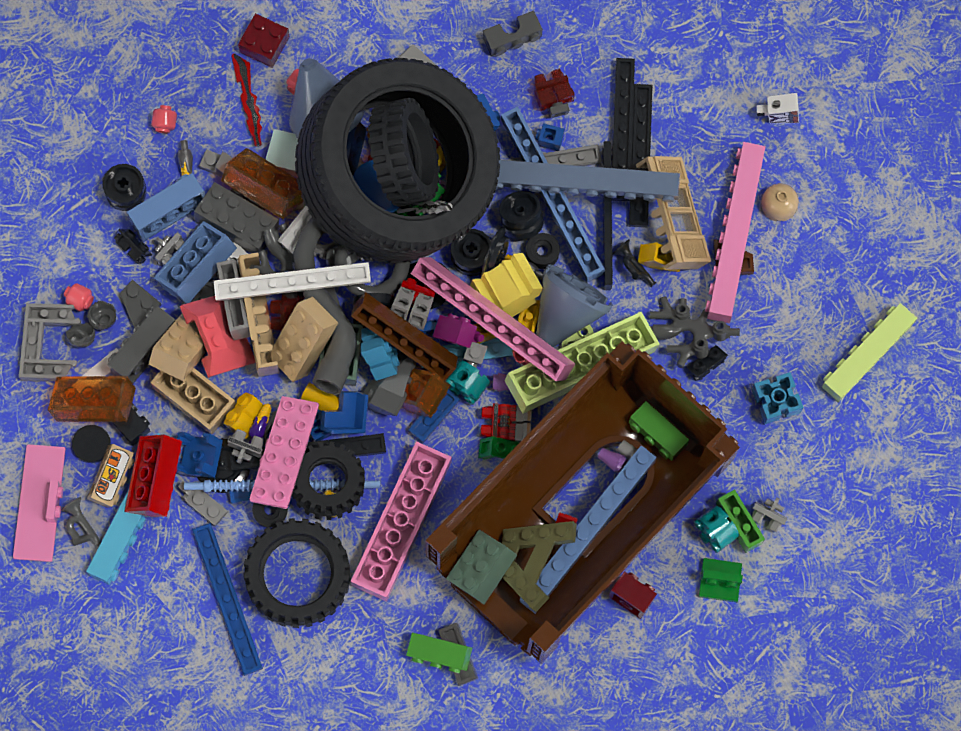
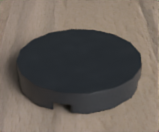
[72,425,111,463]

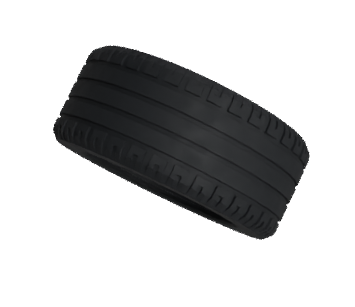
[295,58,500,263]

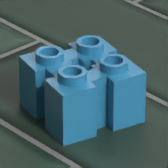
[361,327,399,381]
[751,372,804,425]

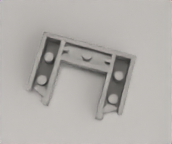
[19,303,81,381]

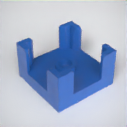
[177,432,223,478]

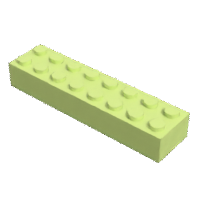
[505,312,660,414]

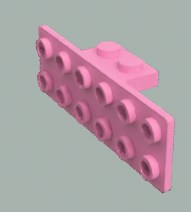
[250,396,319,509]
[13,444,66,562]

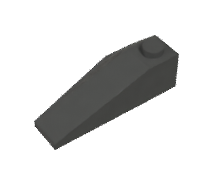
[363,352,417,416]

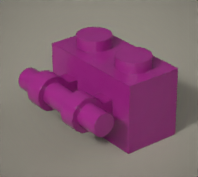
[433,314,484,348]

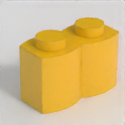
[224,392,264,439]

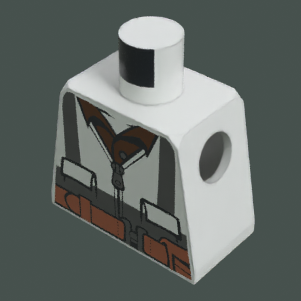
[757,93,799,123]

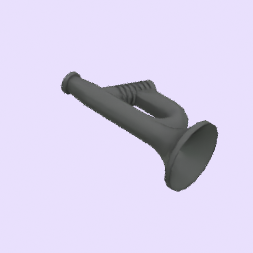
[61,497,101,549]

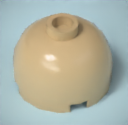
[761,183,799,222]

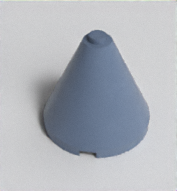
[289,58,364,138]
[536,264,613,347]

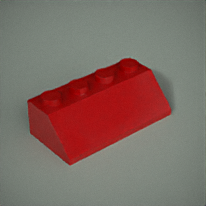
[124,434,182,517]

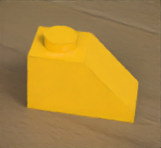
[638,242,680,272]

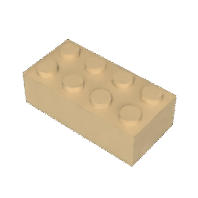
[268,297,338,382]
[148,314,207,381]
[150,368,236,434]

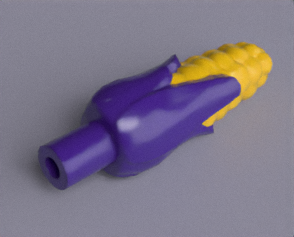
[249,403,271,444]

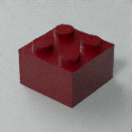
[238,13,290,68]
[609,571,657,619]

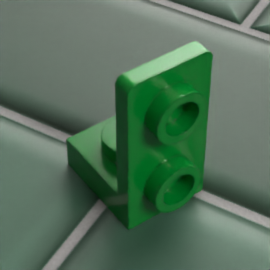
[478,436,520,460]

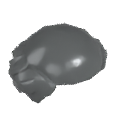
[87,301,116,330]
[66,322,95,347]

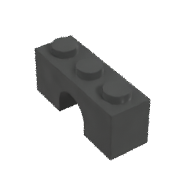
[482,10,543,56]

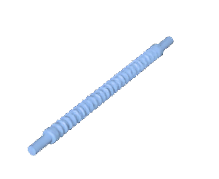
[184,479,380,492]

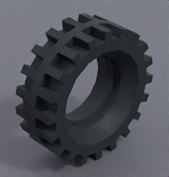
[292,442,365,520]

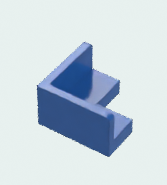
[320,391,368,434]

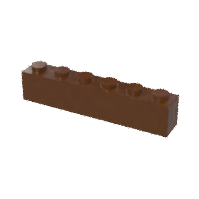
[351,292,458,381]

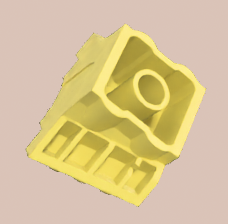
[470,253,543,317]

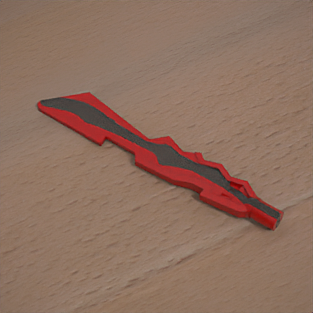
[232,54,262,147]

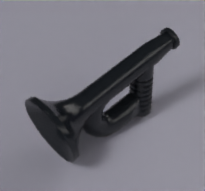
[612,239,657,287]

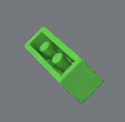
[629,401,689,461]
[715,489,765,553]
[406,632,473,673]

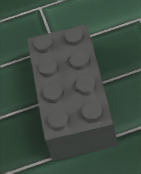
[194,182,279,254]
[107,306,176,388]

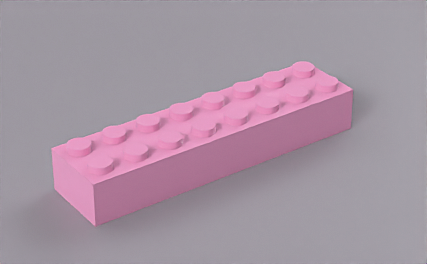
[351,441,452,602]

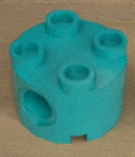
[445,361,490,405]
[694,506,739,553]

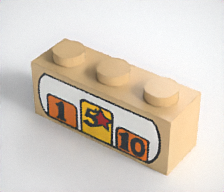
[87,444,134,508]

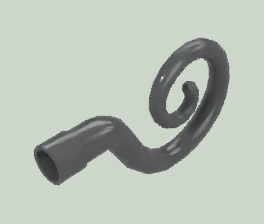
[293,218,411,394]

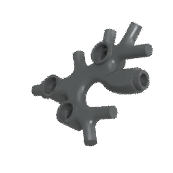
[249,223,304,311]
[650,296,740,368]

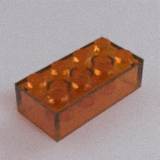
[221,148,303,219]
[48,376,136,422]

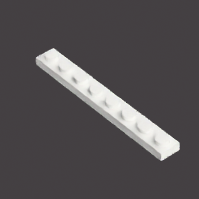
[214,262,371,301]

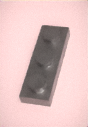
[438,623,478,686]

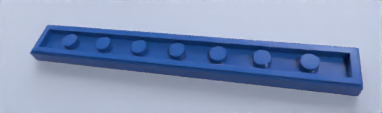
[192,523,263,676]

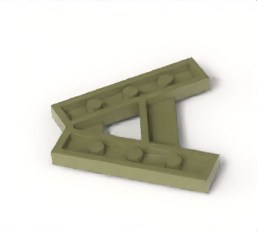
[502,521,577,612]

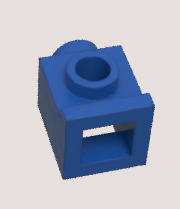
[535,123,565,151]

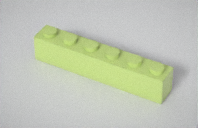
[822,303,917,402]

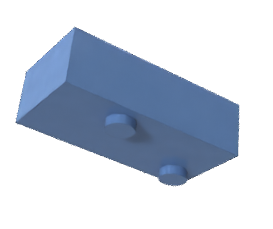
[127,173,205,242]
[154,221,237,304]

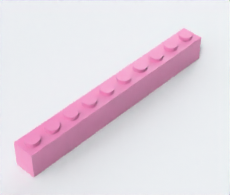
[705,142,765,324]
[411,257,575,381]

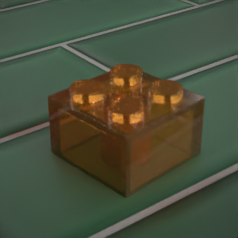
[402,368,451,418]

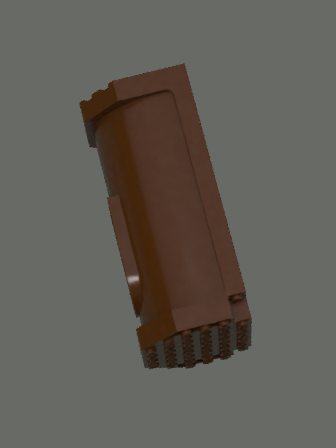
[425,341,740,664]

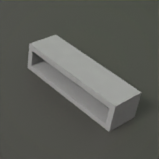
[217,259,251,340]

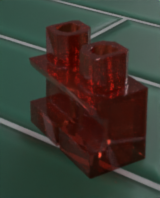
[534,68,575,111]
[270,295,305,332]

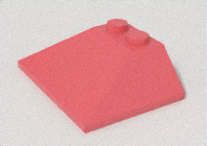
[180,296,256,378]

